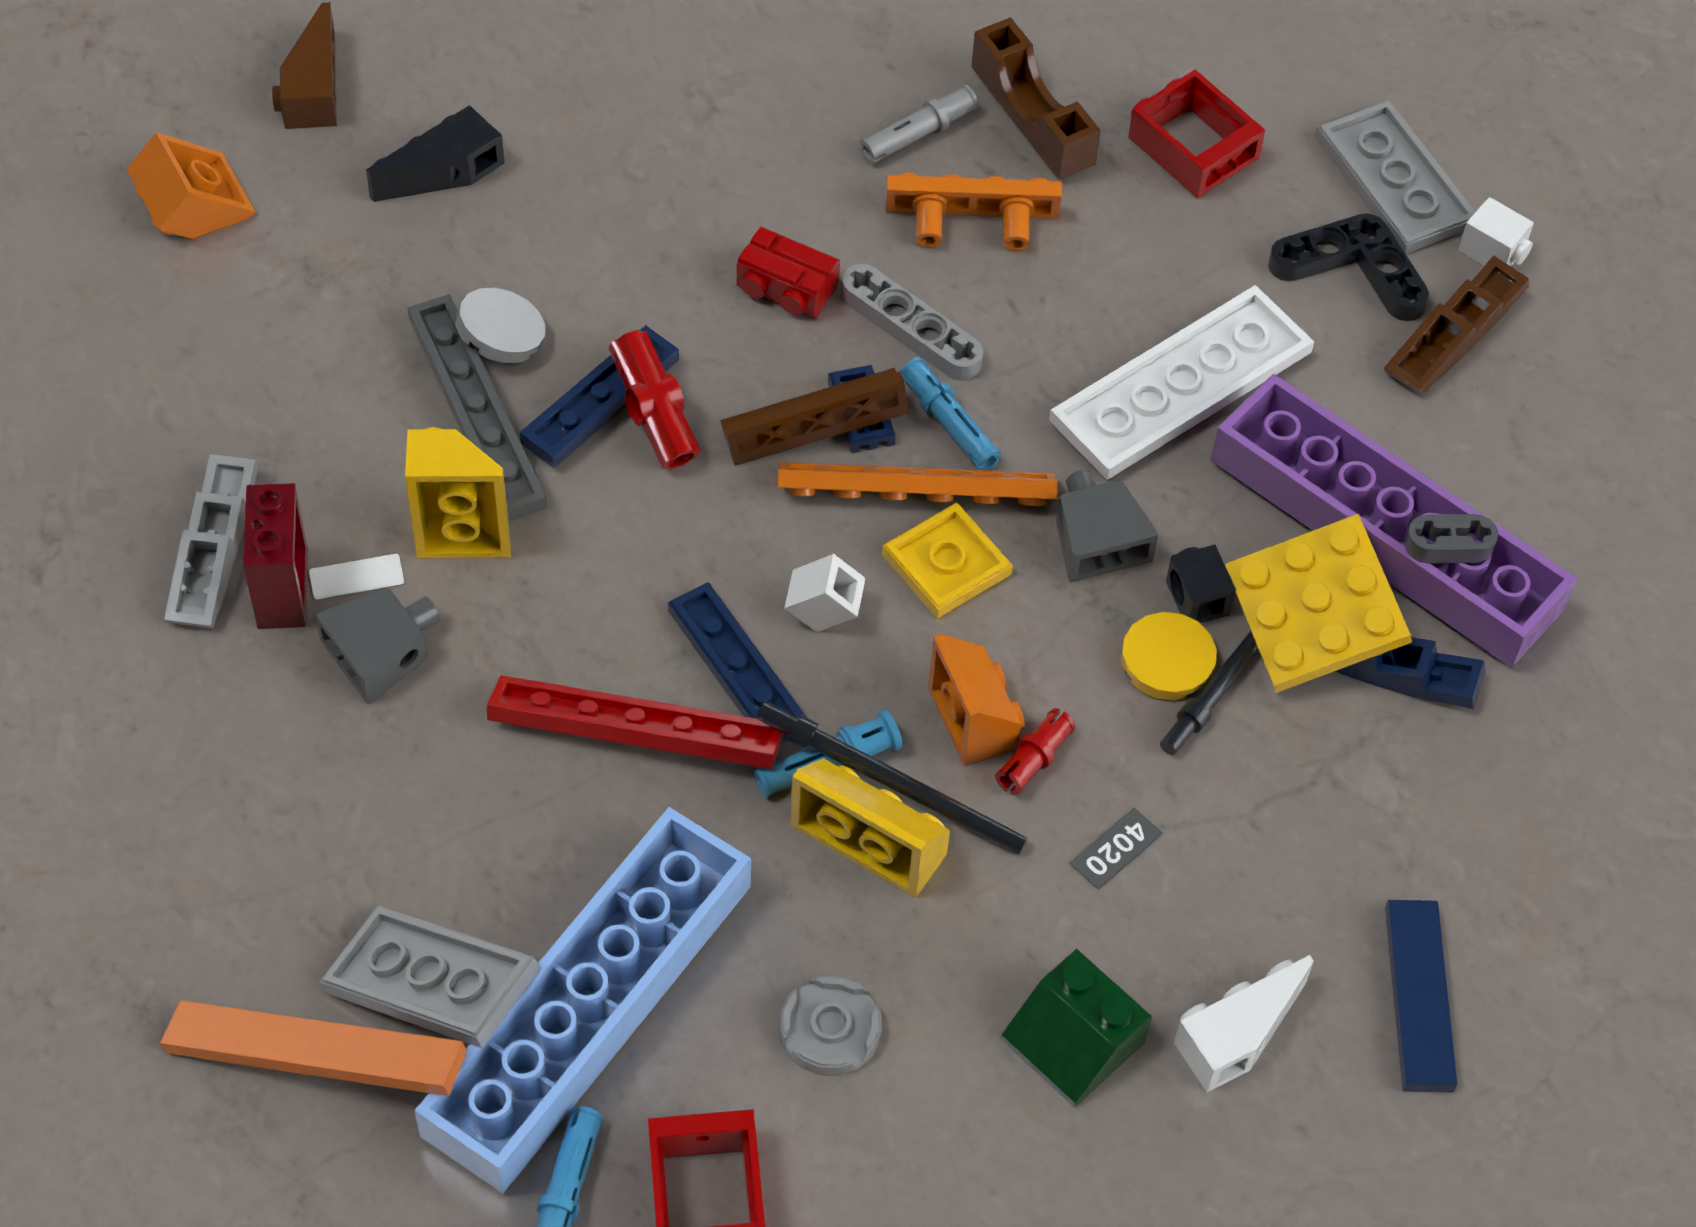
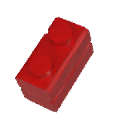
[736,226,840,319]

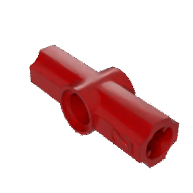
[608,330,701,470]

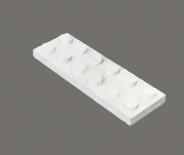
[1049,285,1314,480]

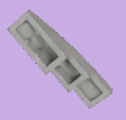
[164,454,259,629]

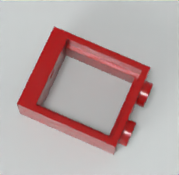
[1128,69,1265,198]
[648,1109,765,1227]

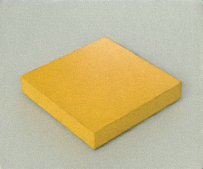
[881,502,1013,619]

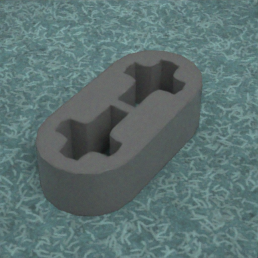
[1404,514,1498,563]

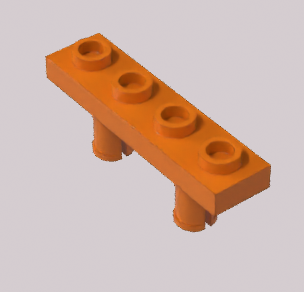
[885,173,1062,251]

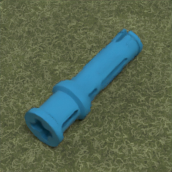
[754,709,903,799]

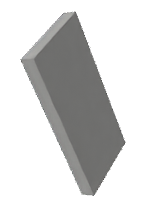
[1315,100,1475,255]
[319,906,540,1048]

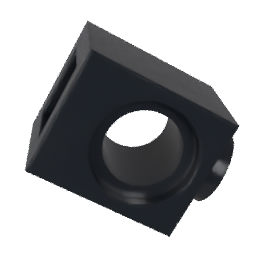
[1166,544,1236,623]

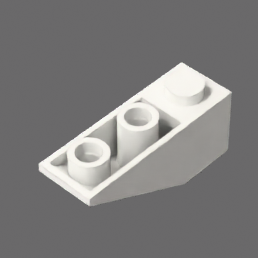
[1174,955,1314,1093]

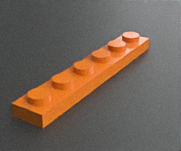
[778,462,1058,506]

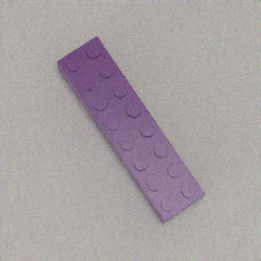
[1211,373,1578,668]

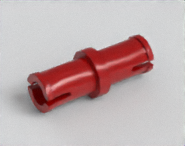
[995,708,1076,795]

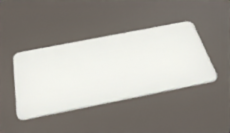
[309,554,404,600]

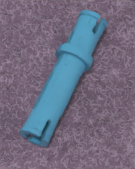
[901,357,1002,470]
[536,1106,603,1227]

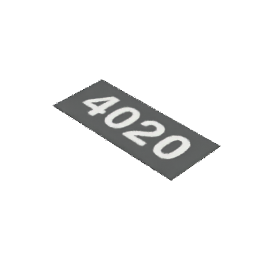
[1070,808,1163,889]

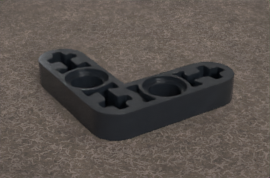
[1268,213,1429,321]

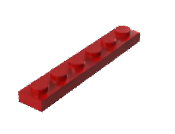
[487,675,784,769]

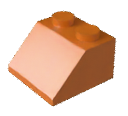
[126,132,256,239]
[928,634,1025,766]

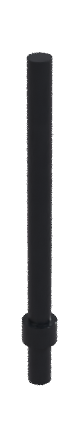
[1160,631,1258,755]
[756,701,1028,855]

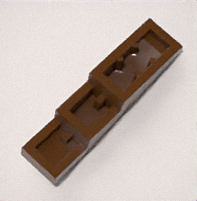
[1384,255,1529,395]

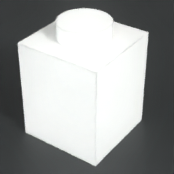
[1458,197,1534,266]
[784,554,866,632]

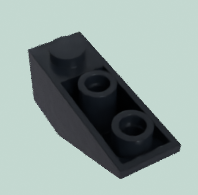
[366,105,505,202]

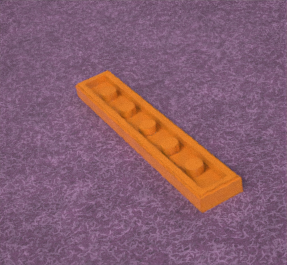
[160,1000,467,1096]

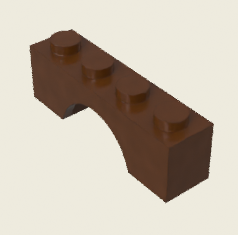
[971,17,1101,180]

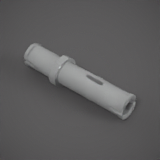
[860,85,978,165]

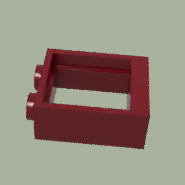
[243,483,308,629]

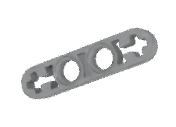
[841,264,984,381]

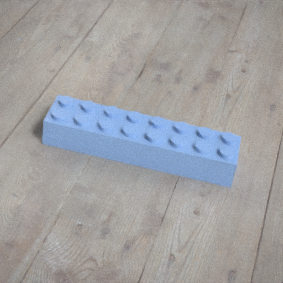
[414,807,751,1194]

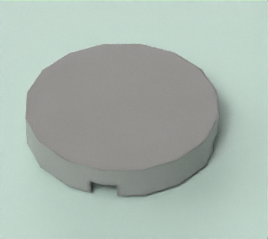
[455,288,546,363]
[780,976,881,1076]

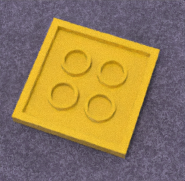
[1225,514,1412,693]

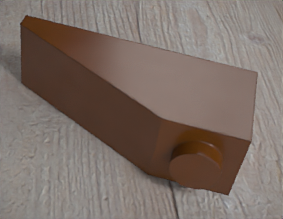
[272,2,337,129]

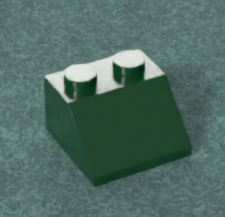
[1000,948,1152,1108]

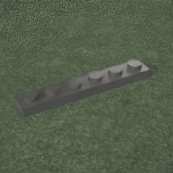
[407,294,547,521]

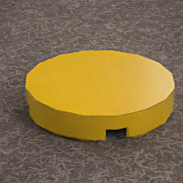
[1121,612,1217,701]

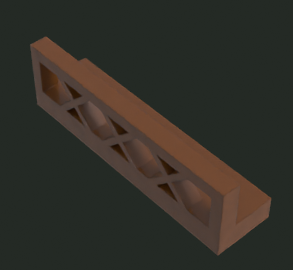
[720,367,909,466]

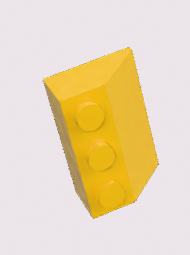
[405,427,511,558]
[790,758,950,898]

